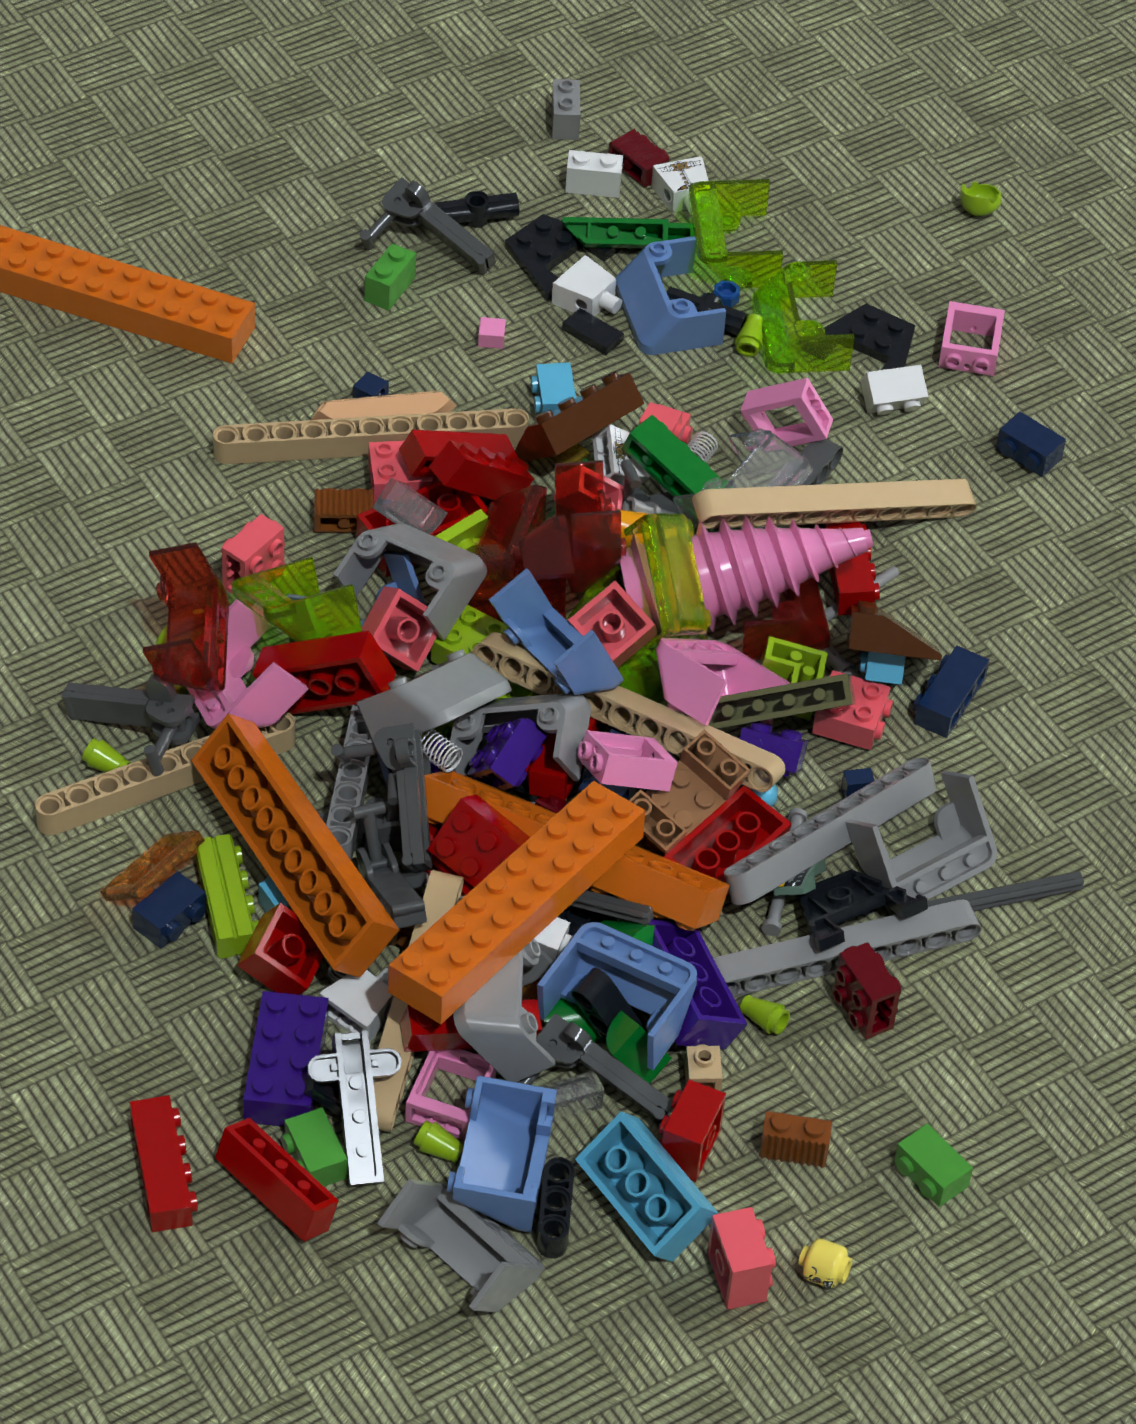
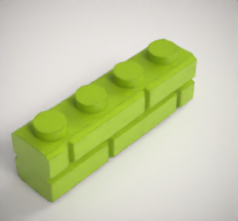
[194,834,259,959]

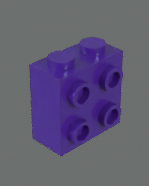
[466,717,547,791]
[740,722,809,777]

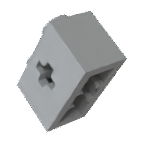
[552,79,581,140]

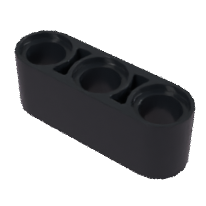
[571,968,647,1046]
[537,1157,575,1259]

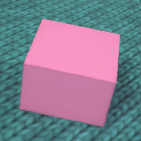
[478,317,506,349]

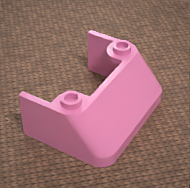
[177,599,308,730]
[656,638,790,725]

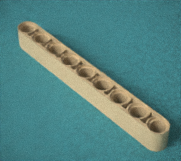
[35,712,295,835]
[373,870,464,1133]

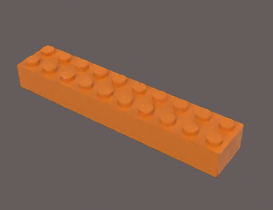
[0,225,255,363]
[191,713,400,978]
[425,770,730,931]
[388,781,645,1024]

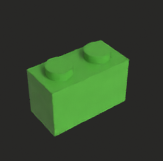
[364,243,416,311]
[281,1107,348,1186]
[894,1123,973,1207]

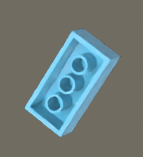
[575,1111,719,1262]

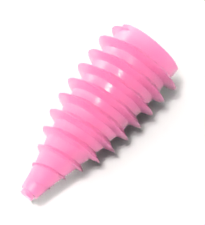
[618,516,874,639]

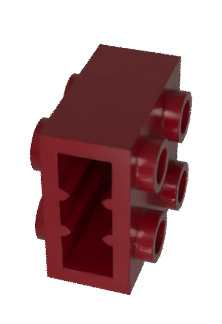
[832,942,902,1040]

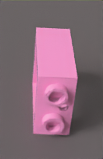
[938,301,1005,376]
[741,378,833,452]
[578,730,678,792]
[405,1049,496,1141]

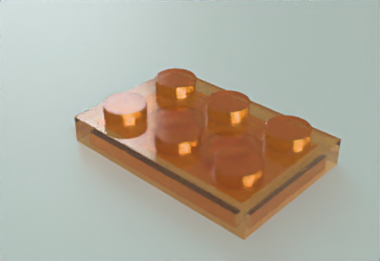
[100,830,205,902]

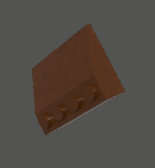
[515,371,644,461]
[846,601,942,661]

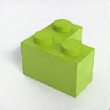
[759,636,828,720]

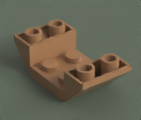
[629,729,751,854]

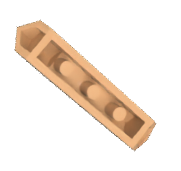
[311,390,457,420]

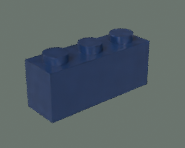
[913,645,990,738]

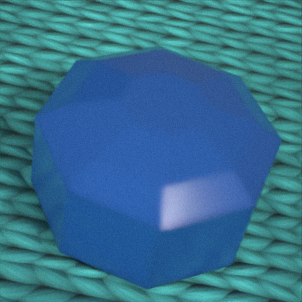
[713,280,740,307]

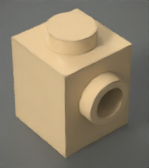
[684,1044,723,1091]

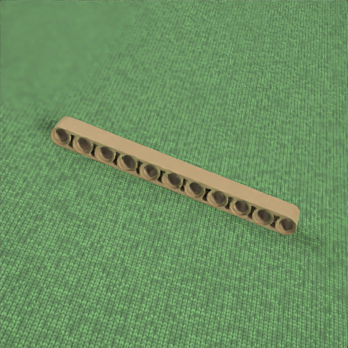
[213,408,529,464]
[692,479,977,529]
[472,632,785,792]

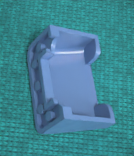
[447,1075,557,1233]

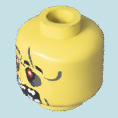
[798,1238,852,1288]

